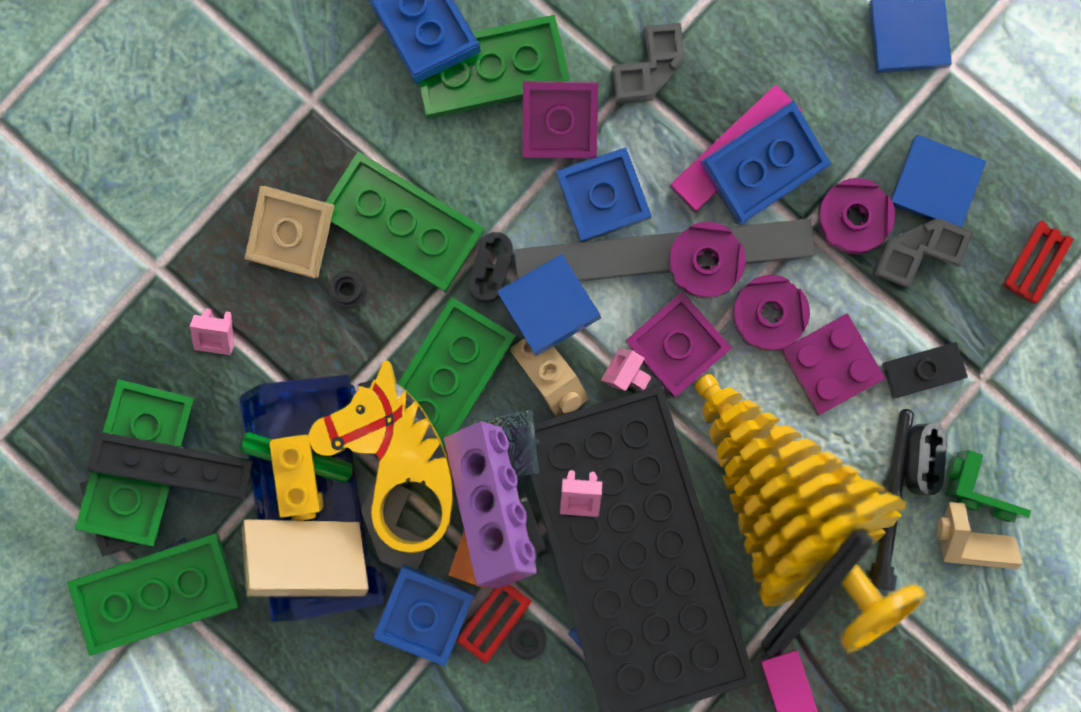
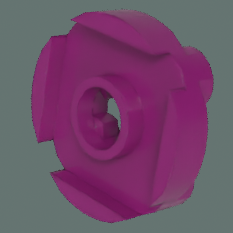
[817,178,895,254]
[669,222,746,299]
[732,275,810,351]

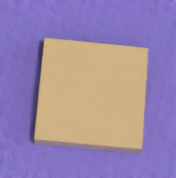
[244,186,335,278]

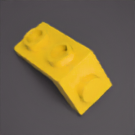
[270,434,324,521]

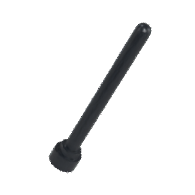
[866,409,914,591]

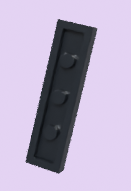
[87,431,253,500]

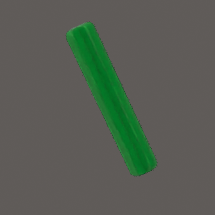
[240,432,353,483]

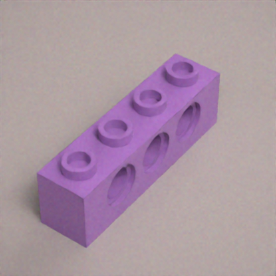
[444,421,537,588]

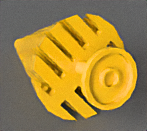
[695,374,927,653]

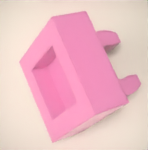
[190,309,235,355]
[601,348,651,391]
[560,470,602,517]

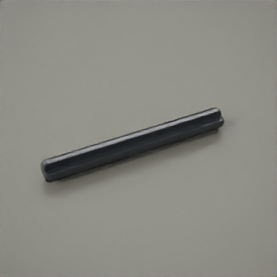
[761,528,874,657]

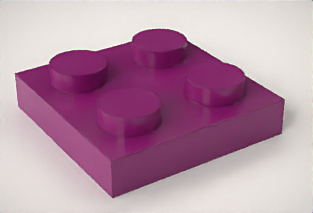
[522,81,598,158]
[625,291,732,398]
[780,313,886,416]

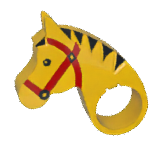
[309,360,454,552]

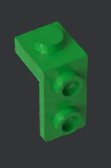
[945,450,1031,523]

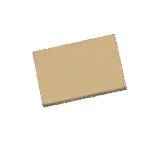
[242,520,368,596]

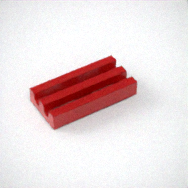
[1001,220,1074,304]
[456,584,532,664]

